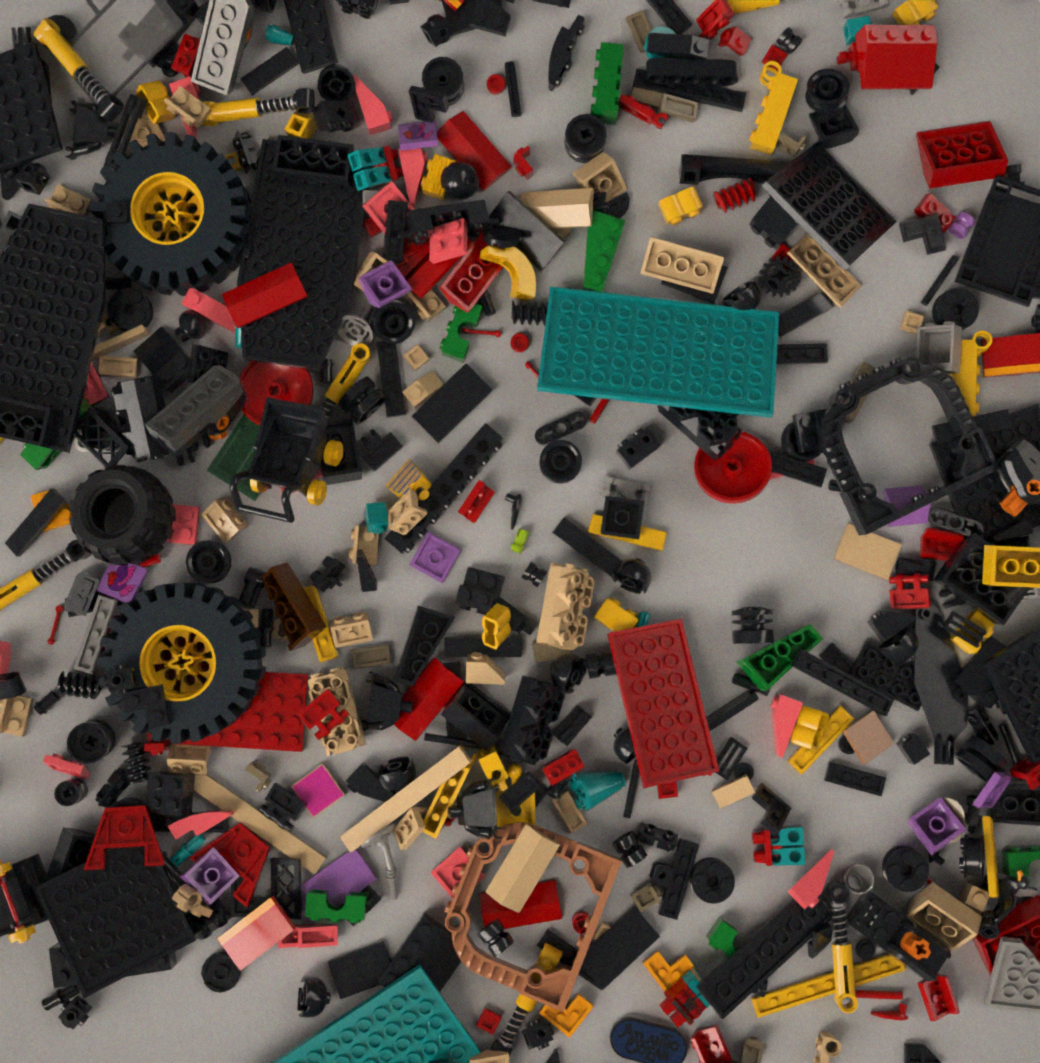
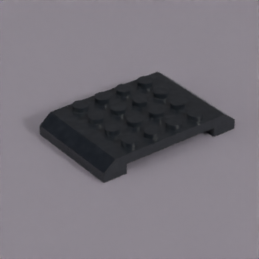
[954,175,1040,307]

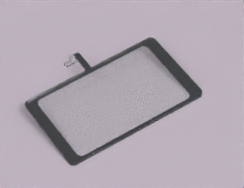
[69,0,184,107]

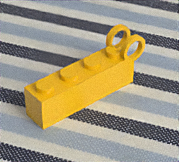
[749,61,798,155]
[950,330,992,417]
[422,746,477,839]

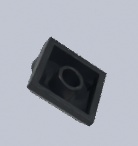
[809,104,859,149]

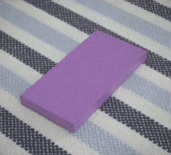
[292,849,377,924]

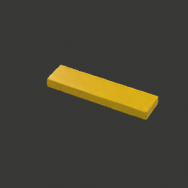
[588,514,667,551]
[304,585,339,663]
[787,705,854,775]
[982,816,1000,898]

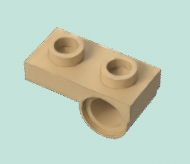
[172,884,213,918]
[813,1031,842,1063]

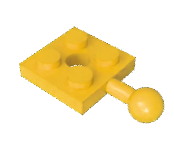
[496,763,536,827]

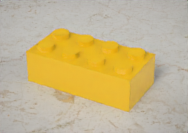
[982,545,1040,588]

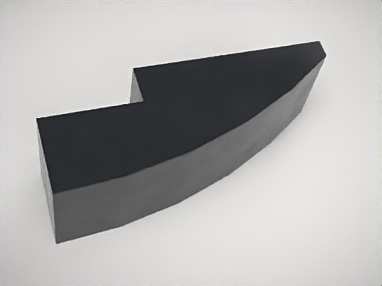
[778,291,834,337]

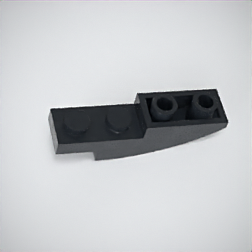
[548,14,586,92]

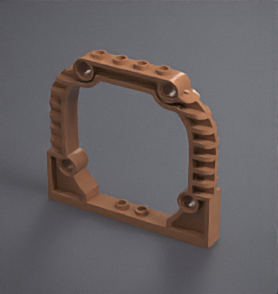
[444,822,622,1012]

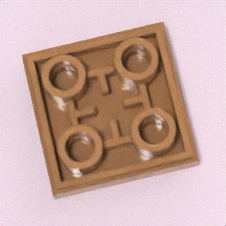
[842,710,894,764]

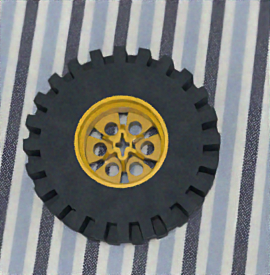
[90,132,251,296]
[97,583,266,744]

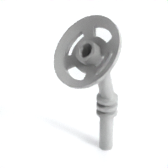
[338,300,375,346]
[361,824,398,900]

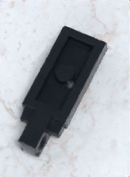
[498,597,535,635]

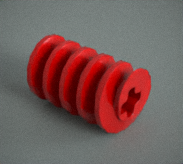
[713,178,756,213]

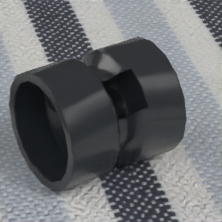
[586,651,617,679]
[54,778,88,806]
[612,831,647,868]
[477,918,515,957]

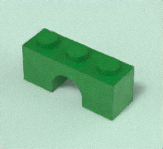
[439,304,483,363]
[1001,845,1040,877]
[305,889,368,923]
[706,917,738,958]

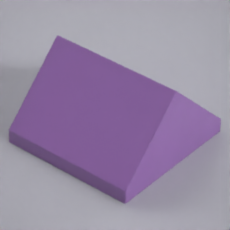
[359,260,412,308]
[884,485,930,527]

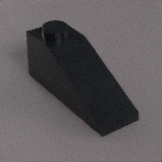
[646,33,709,59]
[346,762,397,802]

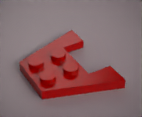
[364,218,430,279]
[83,806,166,870]
[190,823,271,907]

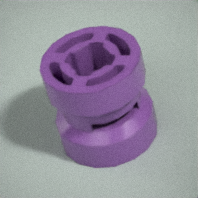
[948,212,975,239]

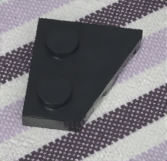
[469,0,511,37]

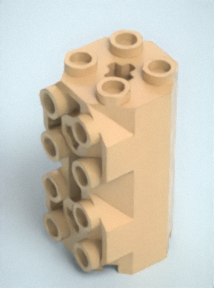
[536,563,595,650]
[308,667,367,756]

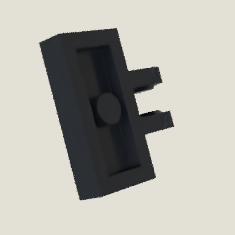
[361,429,403,472]

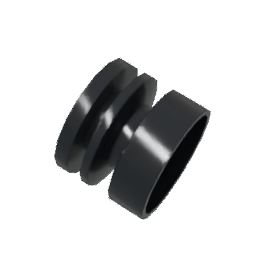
[731,607,774,644]
[67,719,115,764]

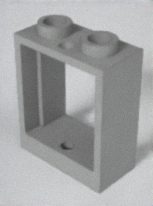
[916,322,962,374]

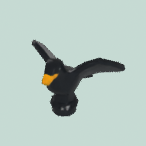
[983,870,1037,922]

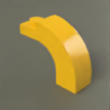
[480,245,536,301]

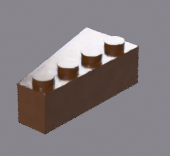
[261,562,327,651]

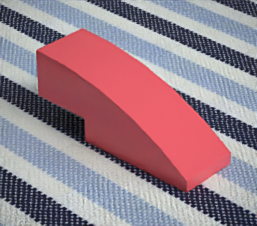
[168,809,234,840]
[278,924,338,948]

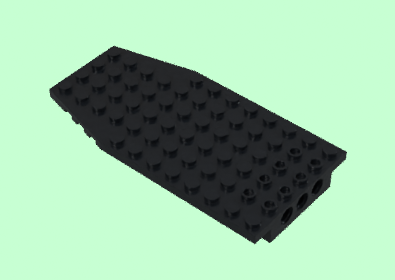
[237,135,370,370]
[0,204,106,453]

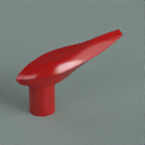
[870,1003,908,1021]

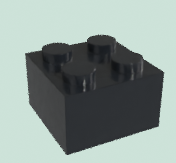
[600,496,645,539]
[146,771,195,816]

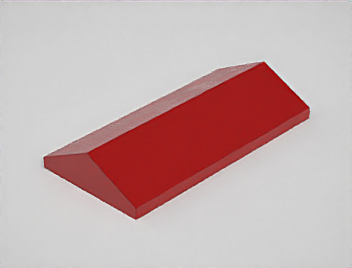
[437,111,512,192]
[439,232,503,313]
[405,238,474,299]
[222,262,308,329]
[394,657,465,741]
[479,880,562,929]

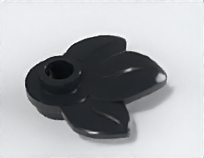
[156,43,179,77]

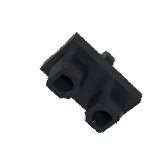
[310,556,346,593]

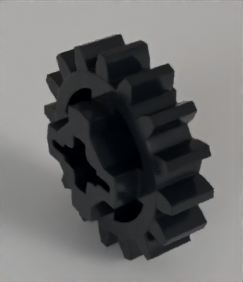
[758,256,801,298]

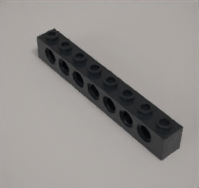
[384,423,503,554]

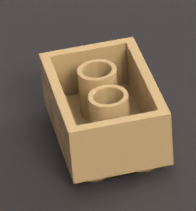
[905,883,982,951]

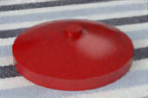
[239,361,314,426]
[694,432,772,504]

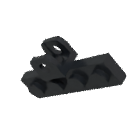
[649,838,699,920]

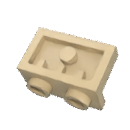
[164,86,212,128]
[44,184,93,216]
[404,289,446,322]
[388,489,427,535]
[201,497,248,544]
[349,524,380,565]
[330,612,373,648]
[0,695,34,737]
[167,744,211,775]
[393,807,428,850]

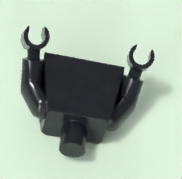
[65,100,117,160]
[361,671,413,731]
[447,777,504,839]

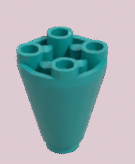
[569,771,626,811]

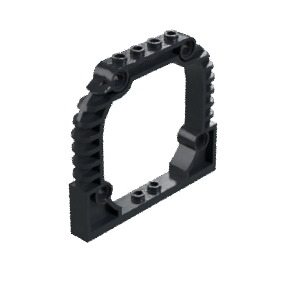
[819,357,1000,536]

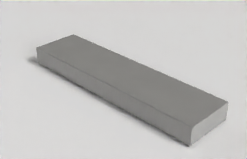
[74,594,119,674]

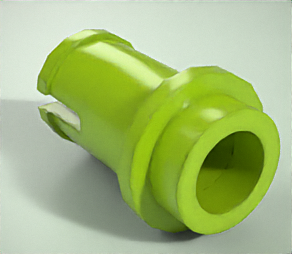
[510,528,530,554]

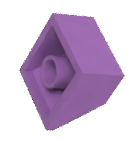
[907,797,966,855]
[179,847,239,905]

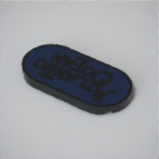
[610,1017,687,1063]

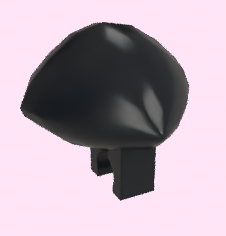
[175,309,205,342]

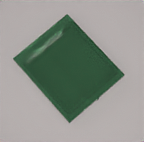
[207,414,261,501]

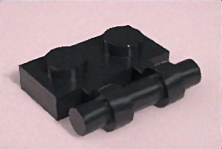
[259,783,308,832]

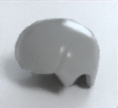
[842,864,875,895]

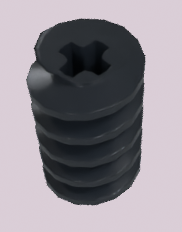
[511,300,548,326]
[58,671,102,700]
[121,742,151,785]

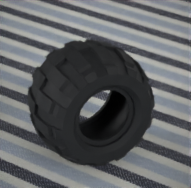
[69,465,176,566]

